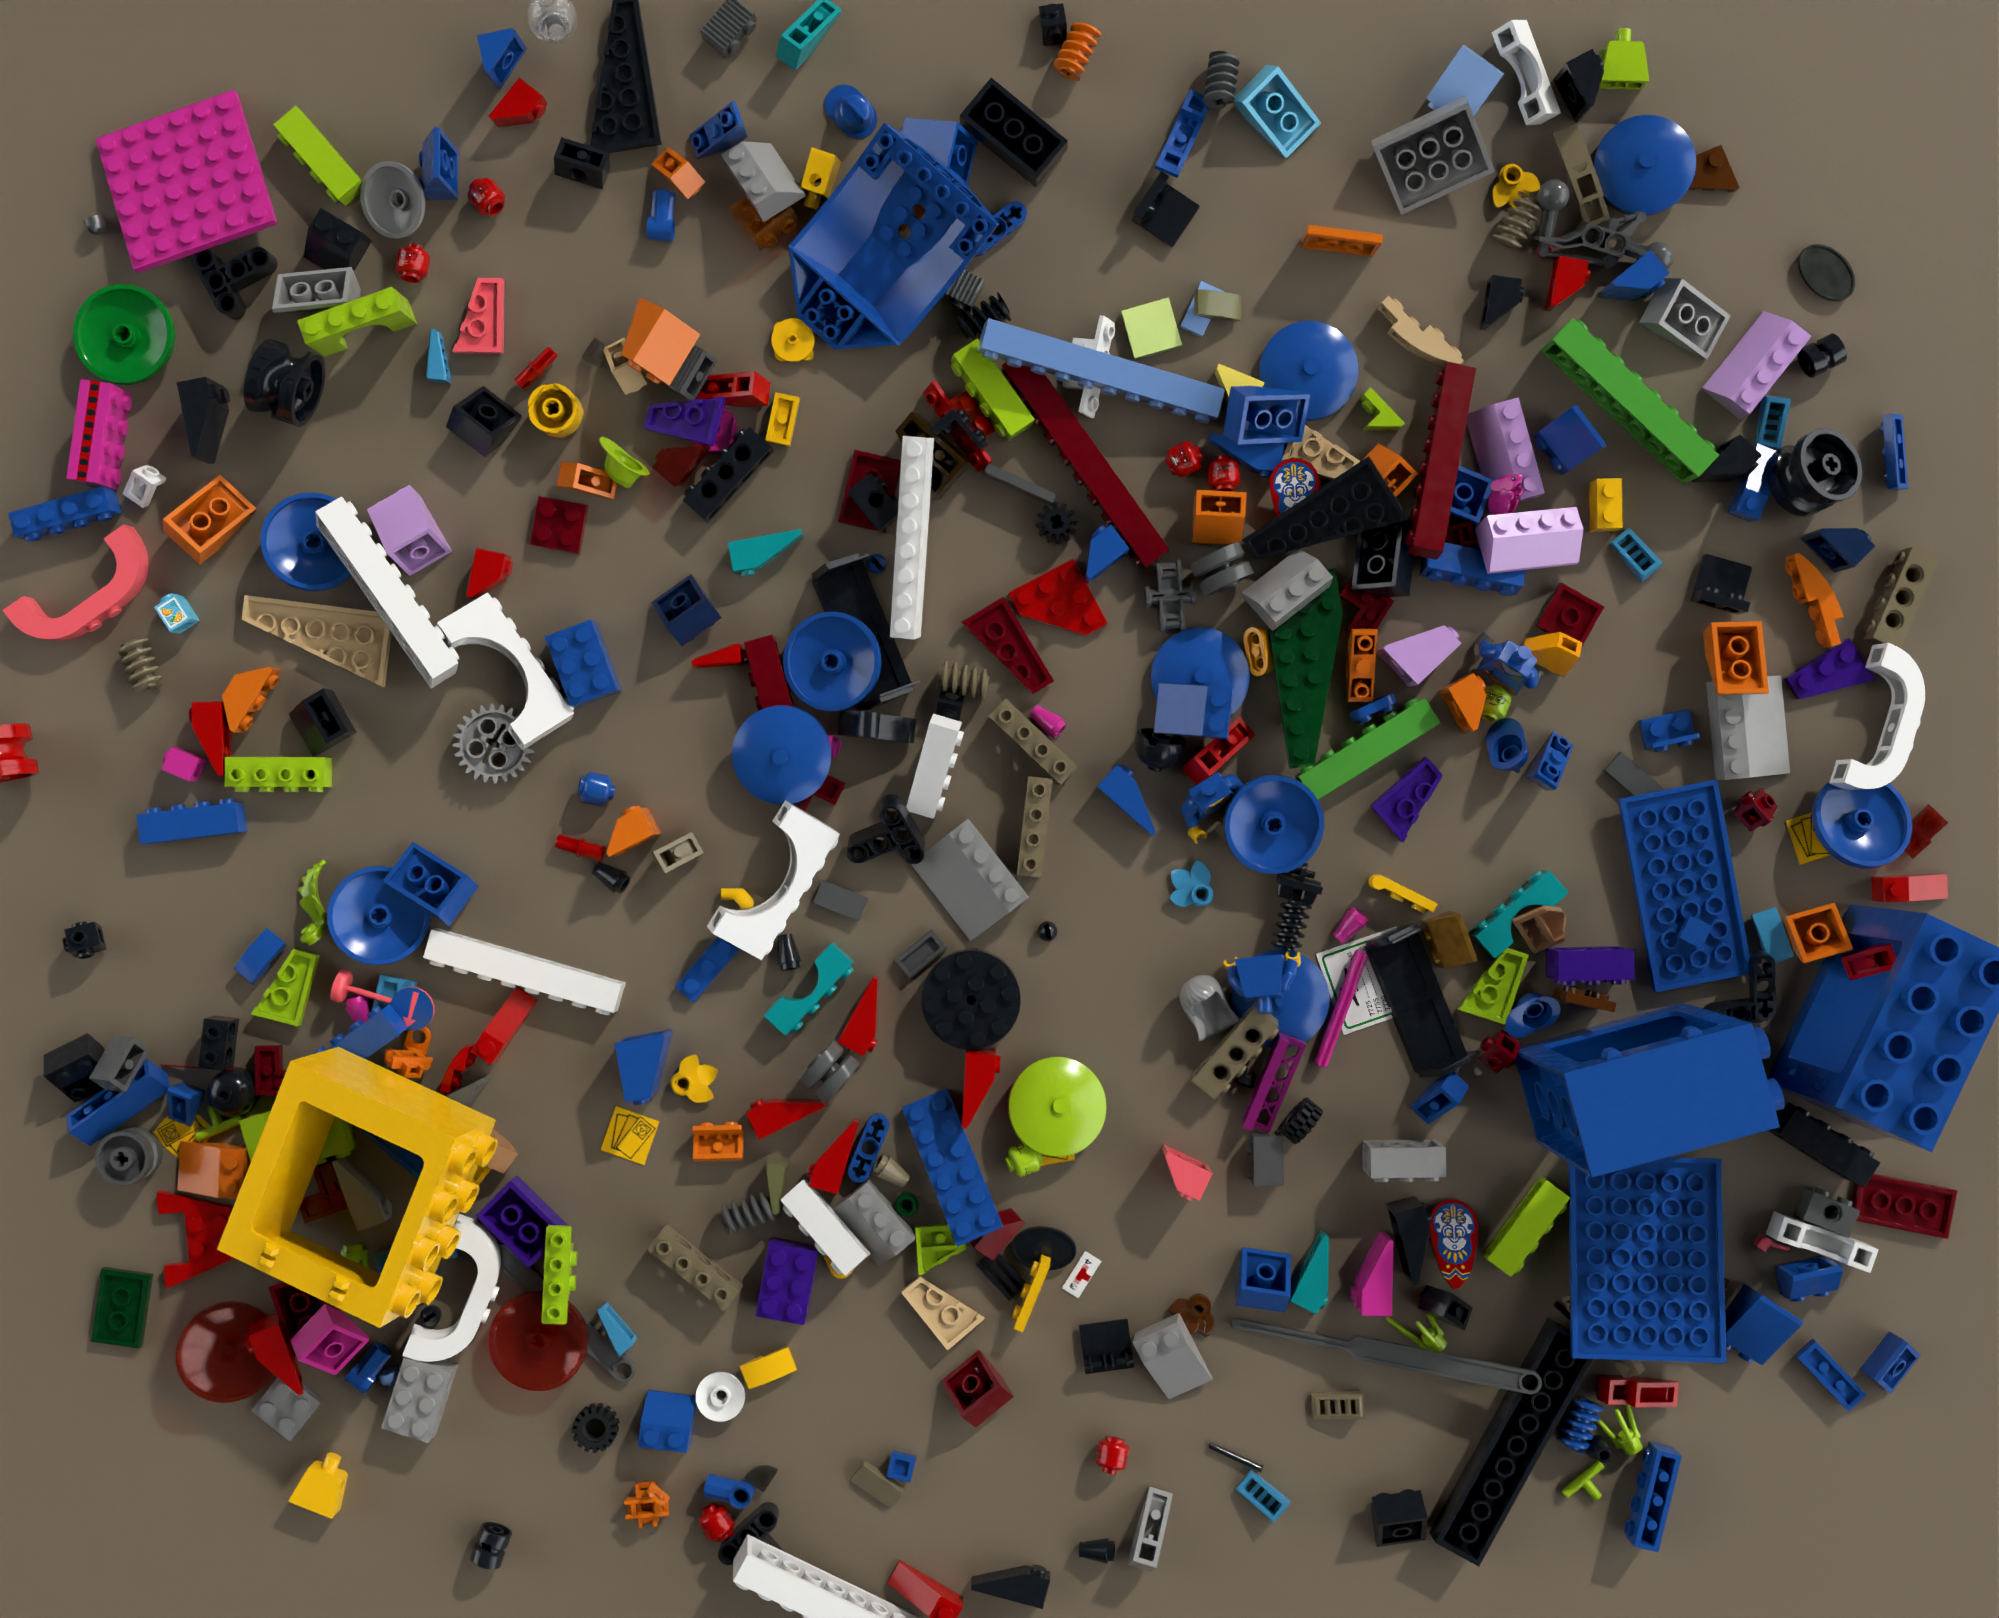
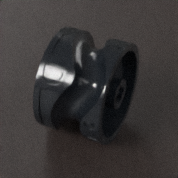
[244,339,325,427]
[1767,428,1862,517]

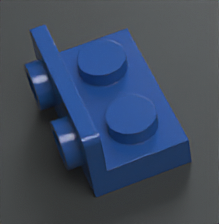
[1638,709,1700,753]

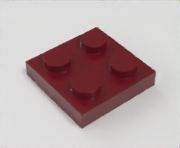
[530,496,589,554]
[1535,583,1604,646]

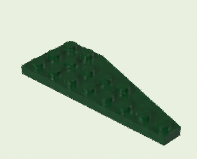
[1268,568,1343,769]

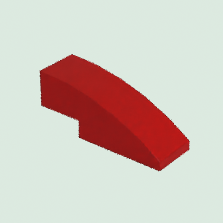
[1597,1375,1679,1408]

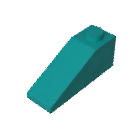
[776,0,842,71]
[728,529,804,577]
[1290,1230,1329,1315]

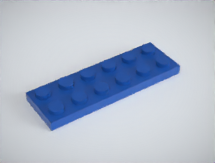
[902,1088,1004,1247]

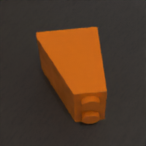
[621,297,701,386]

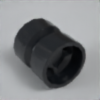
[1797,333,1847,378]
[470,1522,512,1570]

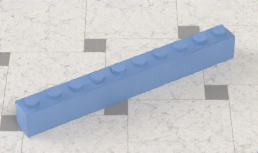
[977,318,1225,423]

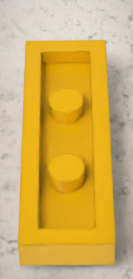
[1011,1254,1051,1332]

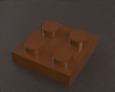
[1552,985,1616,1012]

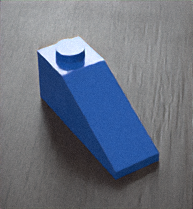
[1208,433,1284,479]
[1727,443,1776,522]
[1097,764,1156,836]

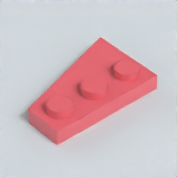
[452,278,505,354]

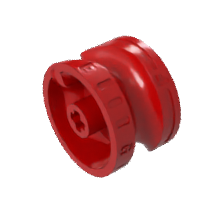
[0,723,39,783]

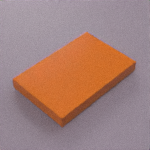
[1300,225,1383,257]

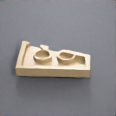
[1282,425,1360,481]

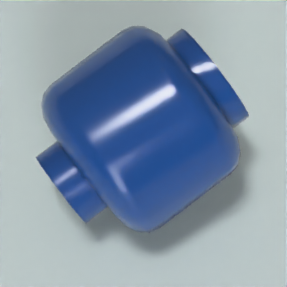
[577,772,615,806]

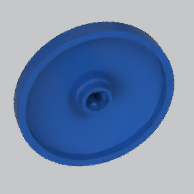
[1593,115,1696,216]
[1259,321,1358,421]
[260,493,356,592]
[783,612,882,711]
[1151,627,1250,715]
[732,705,832,805]
[1224,774,1324,874]
[1812,781,1912,869]
[327,866,430,966]
[1230,949,1330,1048]

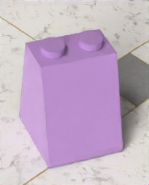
[367,485,452,576]
[1376,625,1462,687]

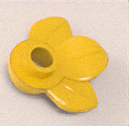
[1492,164,1541,208]
[670,1054,718,1103]

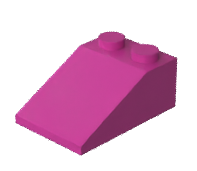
[1350,1231,1394,1316]

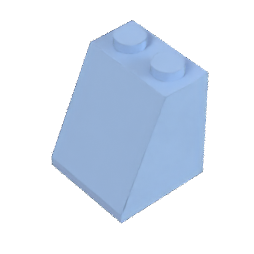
[1426,45,1504,116]

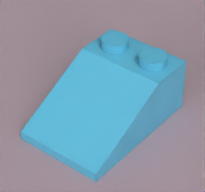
[1233,65,1321,158]

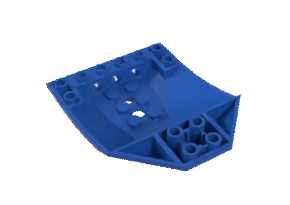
[788,122,999,350]

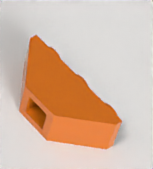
[1345,629,1378,702]
[222,667,281,733]

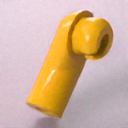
[721,888,754,910]

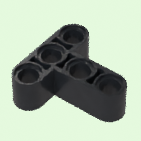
[192,247,278,320]
[837,711,917,743]
[847,794,925,864]
[718,1502,785,1565]

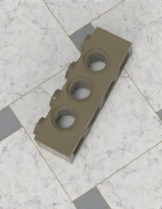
[1863,547,1940,648]
[989,699,1078,785]
[1017,776,1053,878]
[1191,1001,1279,1099]
[647,1224,743,1311]

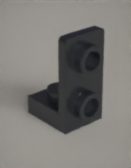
[931,406,988,450]

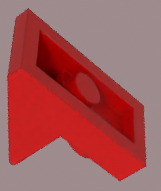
[1841,943,1897,981]

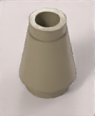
[872,1154,910,1188]

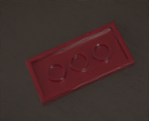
[1851,1174,1958,1239]

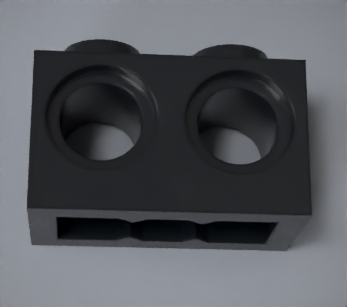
[198,1016,239,1071]

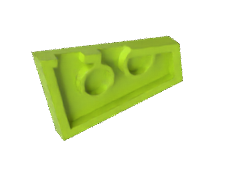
[251,948,320,1027]
[1457,948,1529,1025]

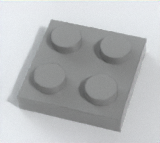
[251,1378,323,1441]

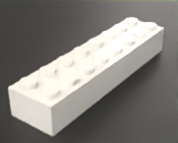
[315,496,459,688]
[733,1534,921,1618]

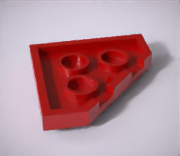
[1008,558,1108,636]

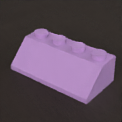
[1701,311,1811,419]
[1466,397,1545,502]
[1475,507,1583,574]

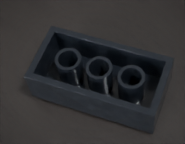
[959,77,1068,188]
[1767,1102,1881,1188]

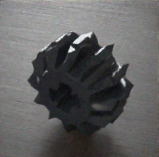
[1035,502,1077,545]

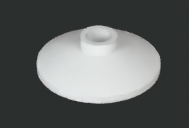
[696,1372,745,1422]

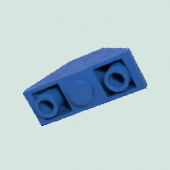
[689,102,748,159]
[1525,731,1573,791]

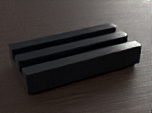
[976,1253,1027,1301]

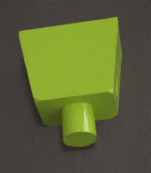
[1599,28,1649,90]

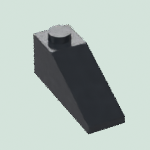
[971,1565,1050,1609]

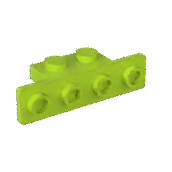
[542,1225,578,1325]

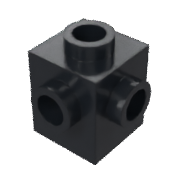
[62,921,107,959]

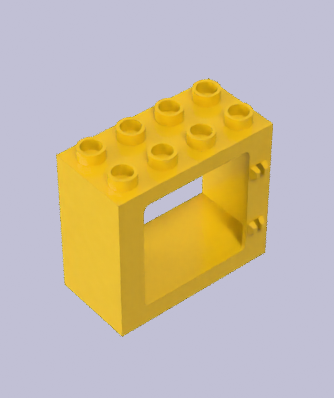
[217,1047,498,1328]

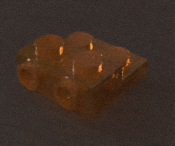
[728,195,799,251]

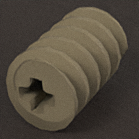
[1492,191,1543,248]
[118,638,162,693]
[936,659,990,700]

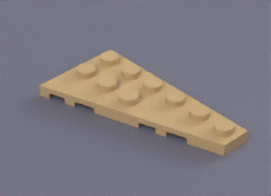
[241,595,392,687]

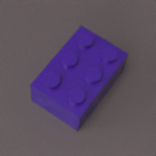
[1546,946,1635,985]
[476,1175,568,1268]
[755,1237,819,1325]

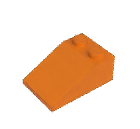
[163,474,257,565]
[1703,621,1769,695]
[177,1140,251,1199]

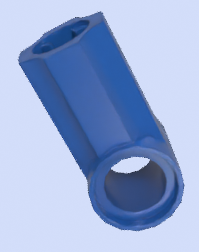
[646,189,676,242]
[344,1341,393,1395]
[703,1473,755,1509]

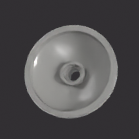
[360,161,425,238]

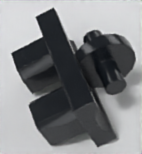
[1276,862,1323,905]

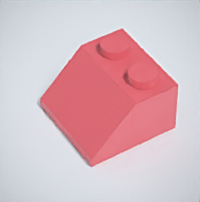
[1162,1144,1213,1201]

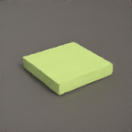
[1121,297,1182,360]

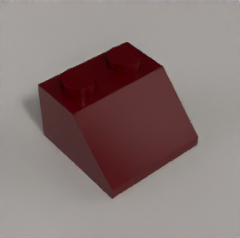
[941,1350,1014,1428]

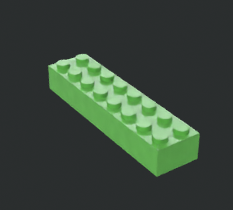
[1540,318,1719,484]

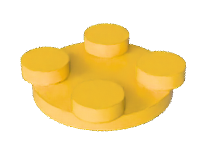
[771,318,815,362]

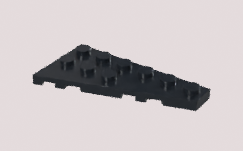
[589,0,662,153]
[1242,456,1410,561]

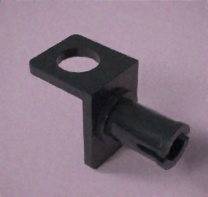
[936,687,965,721]

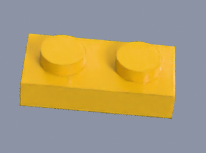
[765,392,800,447]

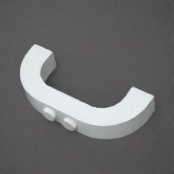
[1829,643,1925,790]
[402,1214,501,1362]

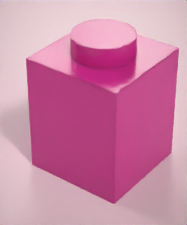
[161,747,208,781]

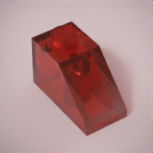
[652,445,711,487]

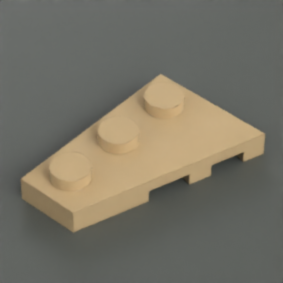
[900,1276,985,1351]

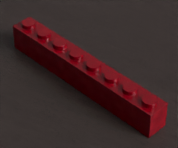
[1406,362,1476,560]

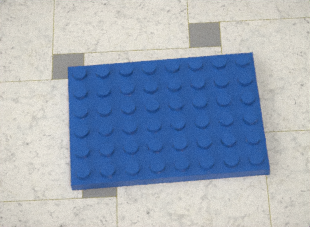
[1568,1157,1726,1363]

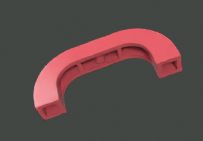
[3,524,149,641]

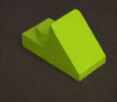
[1360,387,1405,431]

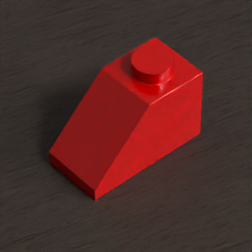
[489,77,547,127]
[1545,256,1591,311]
[466,548,513,600]

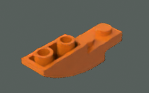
[1785,553,1844,648]

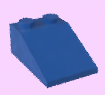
[419,127,459,200]
[1223,386,1311,445]
[1533,405,1606,475]
[1154,683,1233,740]
[383,842,479,926]

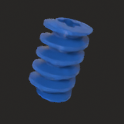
[1557,1397,1604,1454]

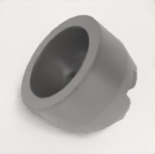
[83,214,106,235]

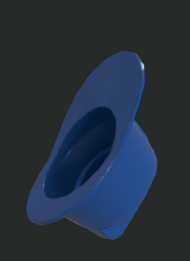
[825,85,877,139]
[1486,718,1529,773]
[1505,992,1561,1038]

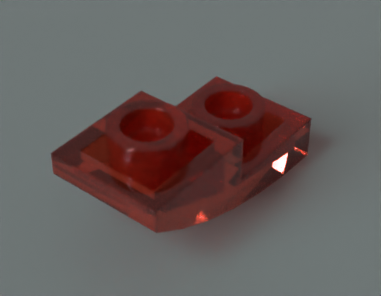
[1905,804,1948,859]

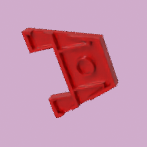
[156,1190,234,1288]

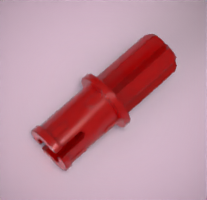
[514,347,558,391]
[555,834,606,861]

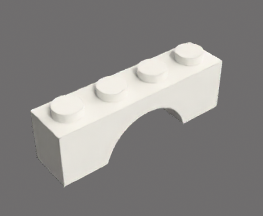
[1491,20,1561,125]
[1766,1211,1879,1273]

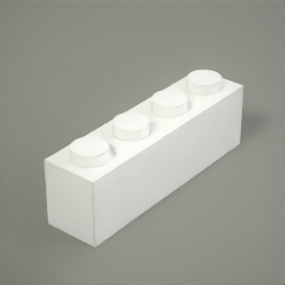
[906,714,964,819]
[781,1179,871,1276]

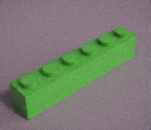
[1296,697,1440,799]

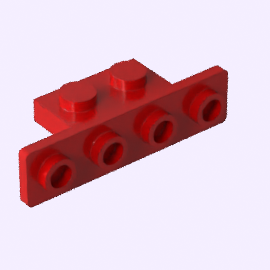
[923,381,995,472]

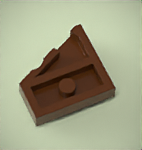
[1688,145,1740,192]

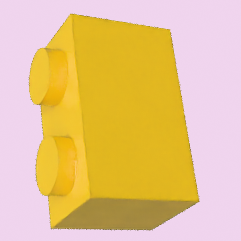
[1589,478,1623,532]

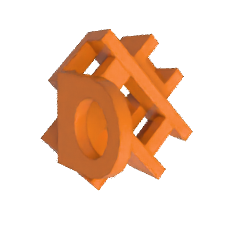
[384,1026,433,1079]
[624,1481,670,1528]

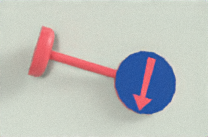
[330,968,435,1030]

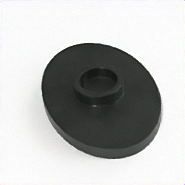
[1798,244,1855,301]

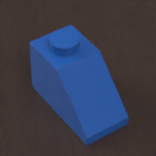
[1410,1071,1469,1124]

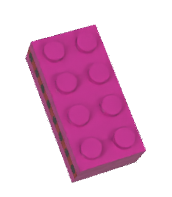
[66,379,132,490]

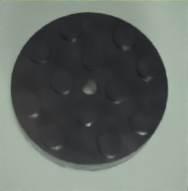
[921,948,1021,1050]

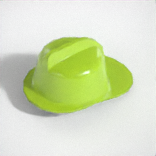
[599,437,650,488]

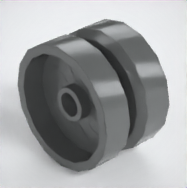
[1190,542,1254,597]
[799,1040,860,1104]
[95,1126,163,1186]

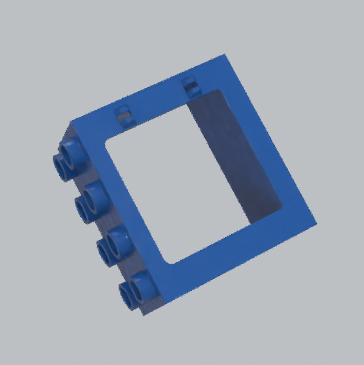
[1767,904,1999,1152]
[1515,1003,1785,1177]

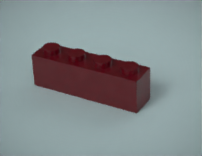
[742,634,794,711]

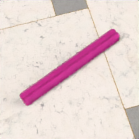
[1314,950,1368,1068]

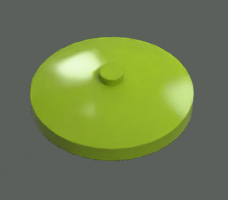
[1008,1057,1107,1157]

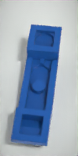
[1155,90,1209,178]

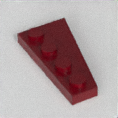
[961,596,1054,694]

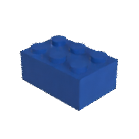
[545,619,622,708]

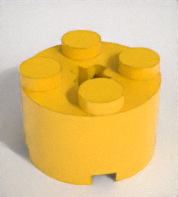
[528,383,584,438]

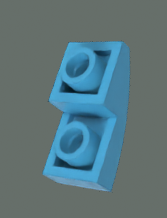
[1751,907,1794,963]

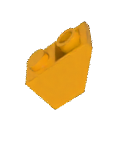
[1523,632,1582,677]

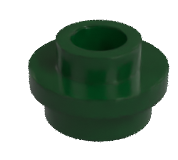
[894,1192,919,1217]

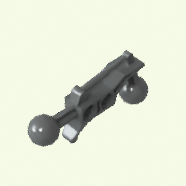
[1532,179,1674,270]

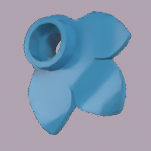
[1169,860,1213,907]

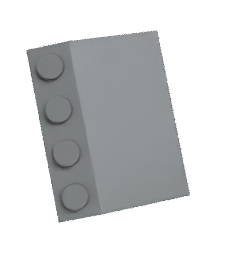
[1371,96,1495,215]
[1706,675,1790,780]
[911,818,1029,941]

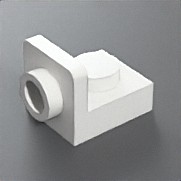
[123,465,166,508]

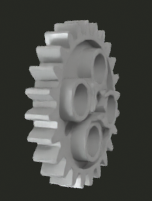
[453,704,536,784]

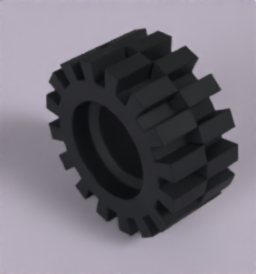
[1279,1097,1323,1144]
[572,1403,620,1453]

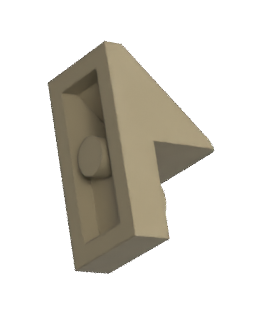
[651,832,704,875]

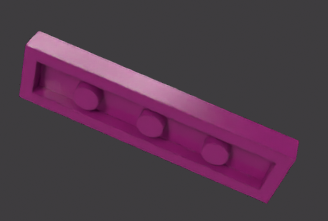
[1241,1032,1307,1133]

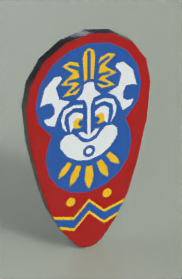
[1269,457,1319,516]
[1429,1199,1478,1289]

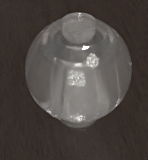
[527,0,578,45]

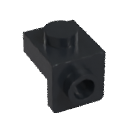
[1039,3,1067,46]

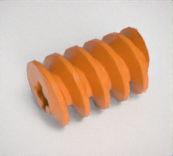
[1053,22,1101,81]

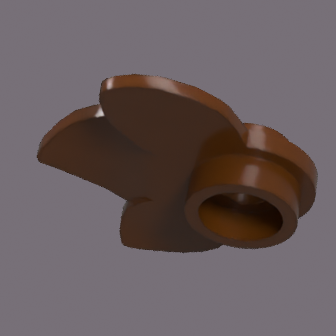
[1168,1294,1215,1337]

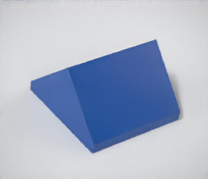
[477,28,527,90]
[1450,466,1494,525]
[1859,1331,1921,1394]

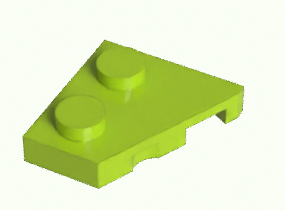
[915,1224,966,1275]

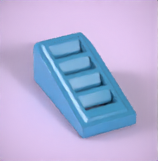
[426,329,451,384]
[1755,395,1791,449]
[1610,527,1663,583]
[597,1301,637,1356]
[1236,1469,1291,1523]

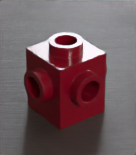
[1734,788,1778,832]
[1477,1029,1521,1074]

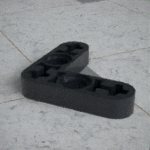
[1703,951,1776,1023]

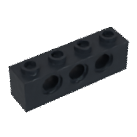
[683,427,774,523]

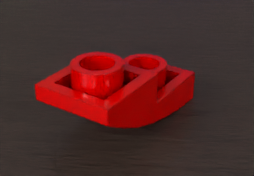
[439,1044,477,1094]

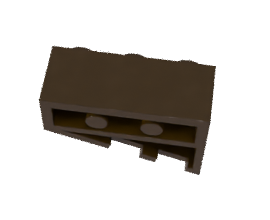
[895,412,972,500]

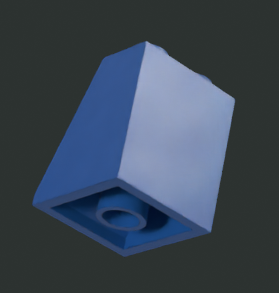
[900,118,978,186]
[614,1029,672,1105]
[1725,1284,1803,1365]

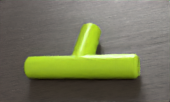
[195,1106,244,1142]
[1561,1461,1604,1501]

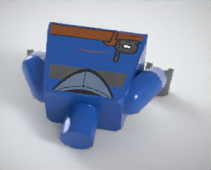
[1474,632,1544,696]

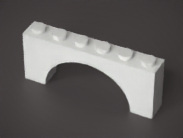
[437,592,574,750]
[707,800,840,960]

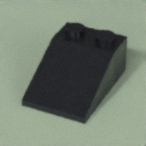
[176,377,230,464]
[1386,1196,1432,1286]

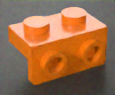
[692,1122,744,1162]

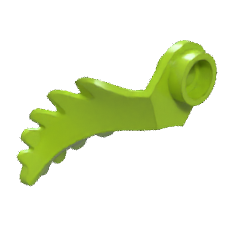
[298,859,328,946]

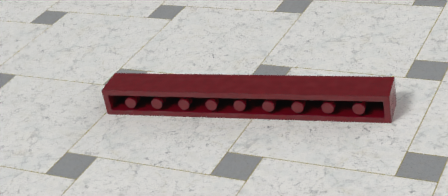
[1002,361,1170,569]

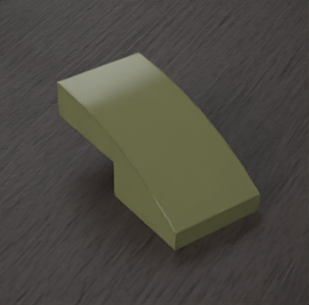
[1194,289,1242,322]

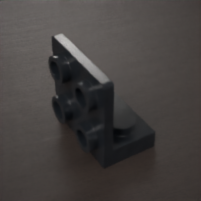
[1132,171,1199,247]
[1690,554,1752,615]

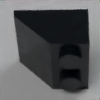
[1553,49,1604,123]
[304,208,372,271]
[446,386,522,457]
[1692,435,1762,482]
[1371,1489,1428,1547]

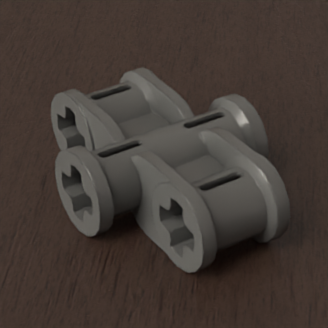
[1144,559,1196,632]

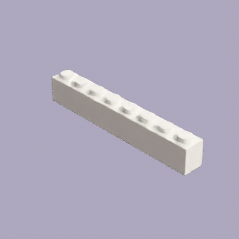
[890,436,934,639]
[423,928,626,1015]

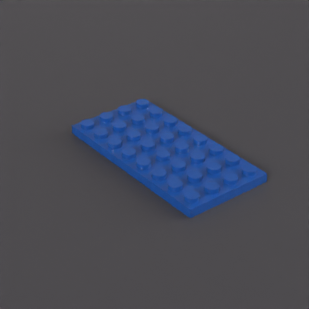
[1617,779,1750,992]

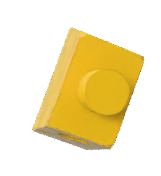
[801,147,841,210]
[288,1452,348,1519]

